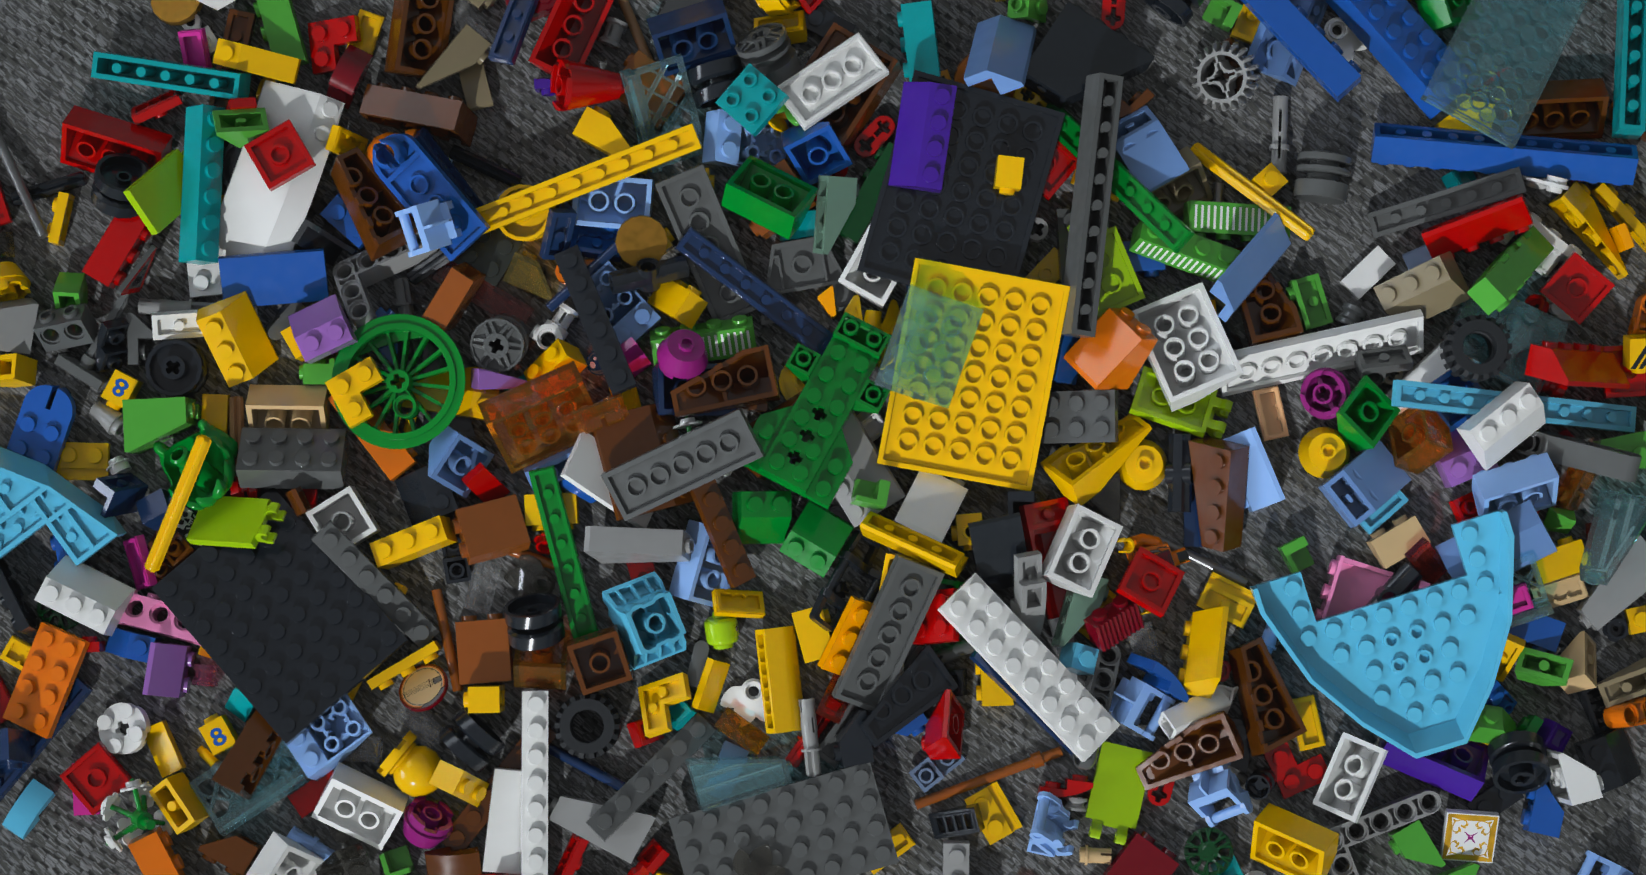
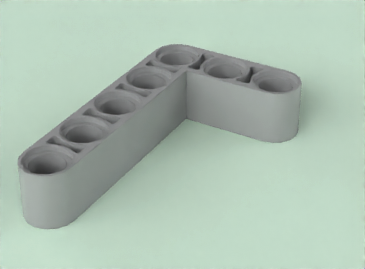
[332,230,440,329]
[1325,789,1442,875]

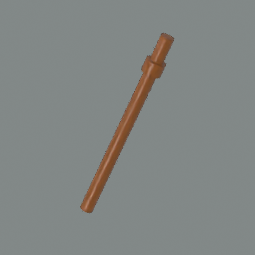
[914,746,1063,810]

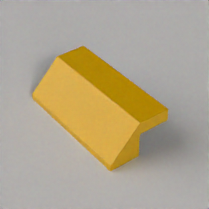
[860,511,968,578]

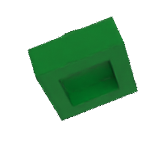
[1516,714,1544,733]

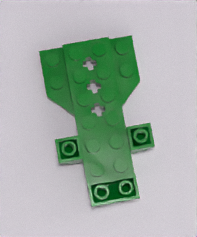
[744,312,891,509]

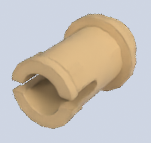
[1079,845,1112,865]

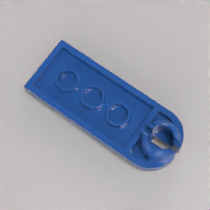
[372,133,491,262]
[7,384,76,472]

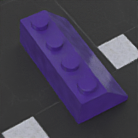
[888,82,957,193]
[1378,738,1488,802]

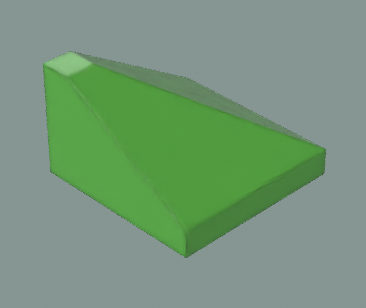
[1543,507,1576,534]

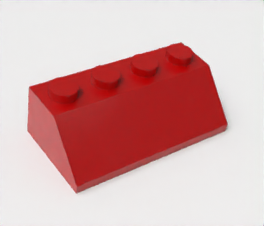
[528,0,614,75]
[60,105,173,173]
[1421,193,1533,259]
[1524,340,1630,389]

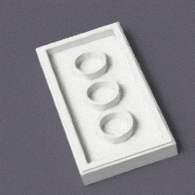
[777,32,889,131]
[560,431,653,528]
[482,767,521,875]

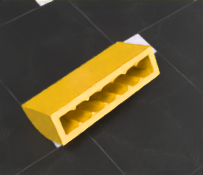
[755,625,803,734]

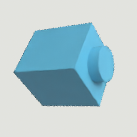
[1059,642,1099,675]

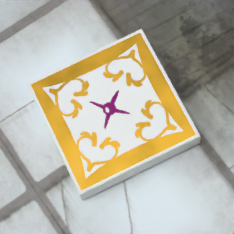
[1439,808,1500,863]

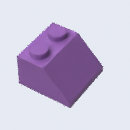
[288,294,358,364]
[1425,429,1499,488]
[142,641,195,698]

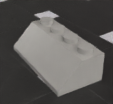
[802,411,906,528]

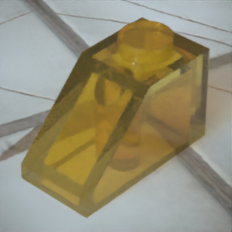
[503,251,554,301]

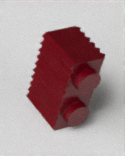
[1083,595,1145,652]

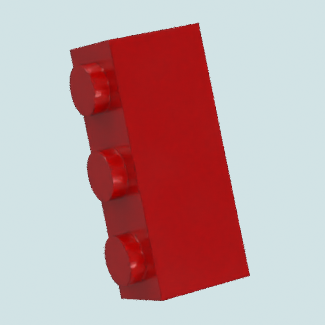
[82,216,151,289]

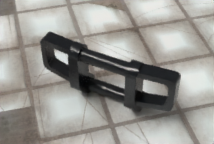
[809,530,882,632]

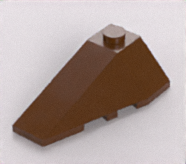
[1234,246,1303,347]
[670,345,780,418]
[1136,711,1244,791]

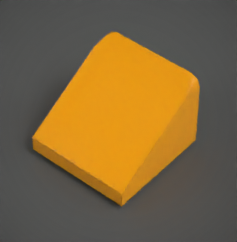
[817,285,836,319]

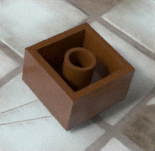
[567,625,633,696]

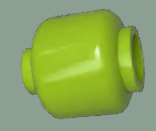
[704,611,739,650]

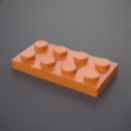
[3,622,90,739]

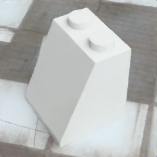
[893,471,968,543]

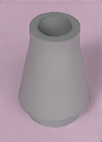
[90,401,124,437]

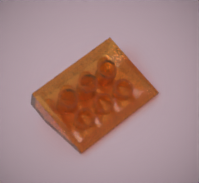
[478,361,600,474]

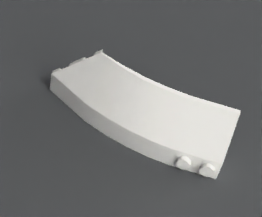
[219,80,345,256]

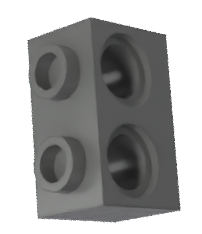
[33,303,99,352]

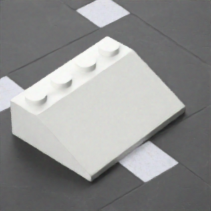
[1133,282,1244,412]

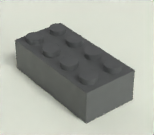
[236,427,350,489]

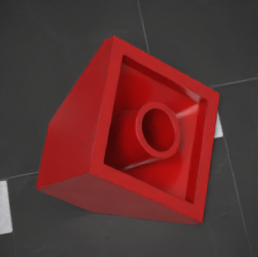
[921,689,965,760]

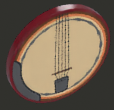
[399,664,448,712]

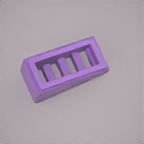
[471,368,529,390]

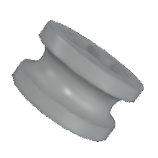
[1063,796,1088,812]

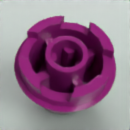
[657,329,708,381]
[1300,368,1351,419]
[403,796,453,849]

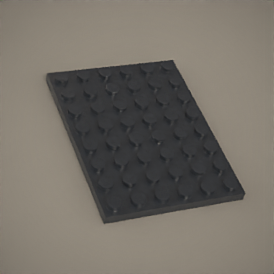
[857,70,1065,286]
[151,488,408,745]

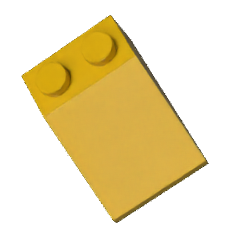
[572,105,648,175]

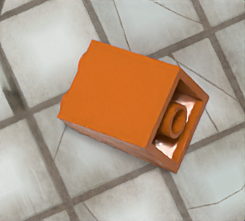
[1063,307,1158,390]

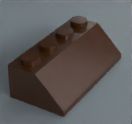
[384,0,454,78]
[1497,78,1610,140]

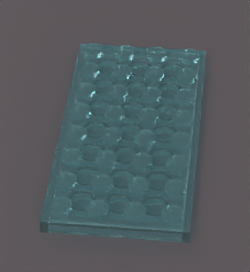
[1420,0,1588,149]

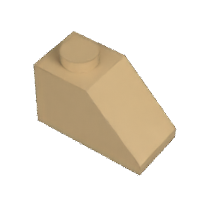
[1560,631,1597,694]

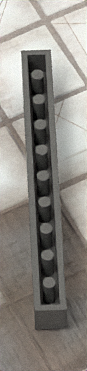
[1061,72,1124,338]

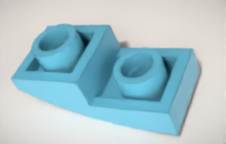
[2,778,55,840]

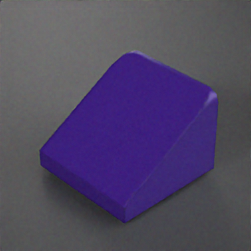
[1537,718,1573,753]

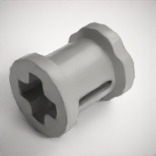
[598,16,628,49]
[1029,217,1048,243]

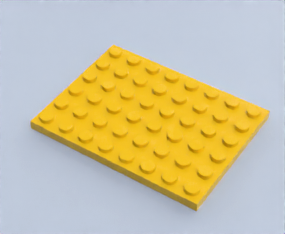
[877,257,1070,491]

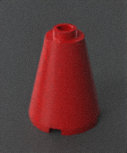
[550,59,625,111]

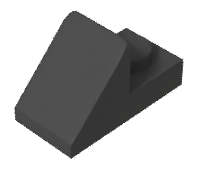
[127,313,153,366]

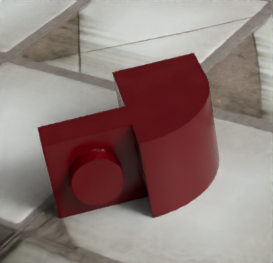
[326,44,373,109]

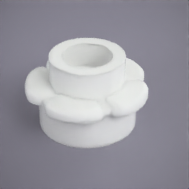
[106,455,132,475]

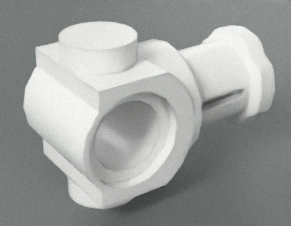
[529,303,579,351]

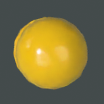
[377,731,442,797]

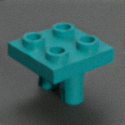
[715,63,789,137]

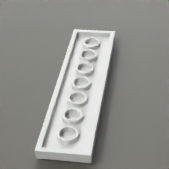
[1220,309,1424,397]
[937,573,1120,762]

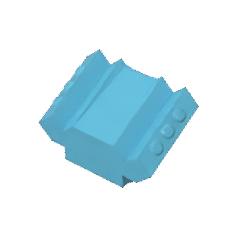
[602,571,686,670]

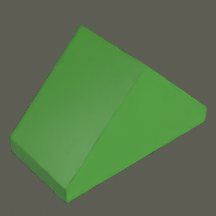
[212,108,269,148]

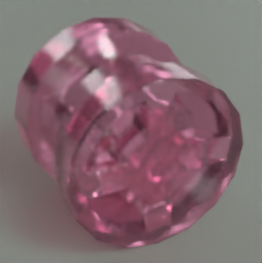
[192,663,220,686]

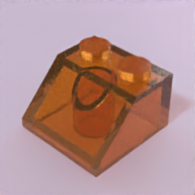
[1388,408,1454,474]
[513,630,570,690]

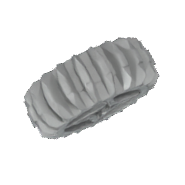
[1190,41,1261,111]

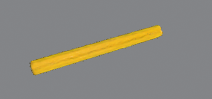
[1191,142,1315,241]
[144,434,212,573]

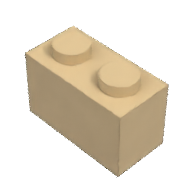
[1366,514,1431,569]

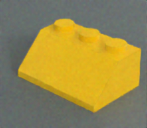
[196,291,278,388]
[1177,606,1229,699]
[1250,803,1339,875]

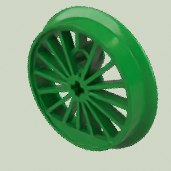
[332,314,465,449]

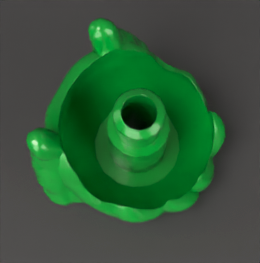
[153,419,239,511]

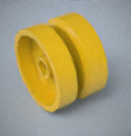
[498,184,555,241]

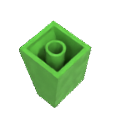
[122,397,201,454]

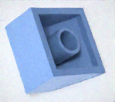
[428,425,494,498]

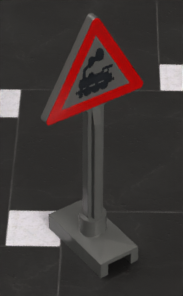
[54,244,157,391]

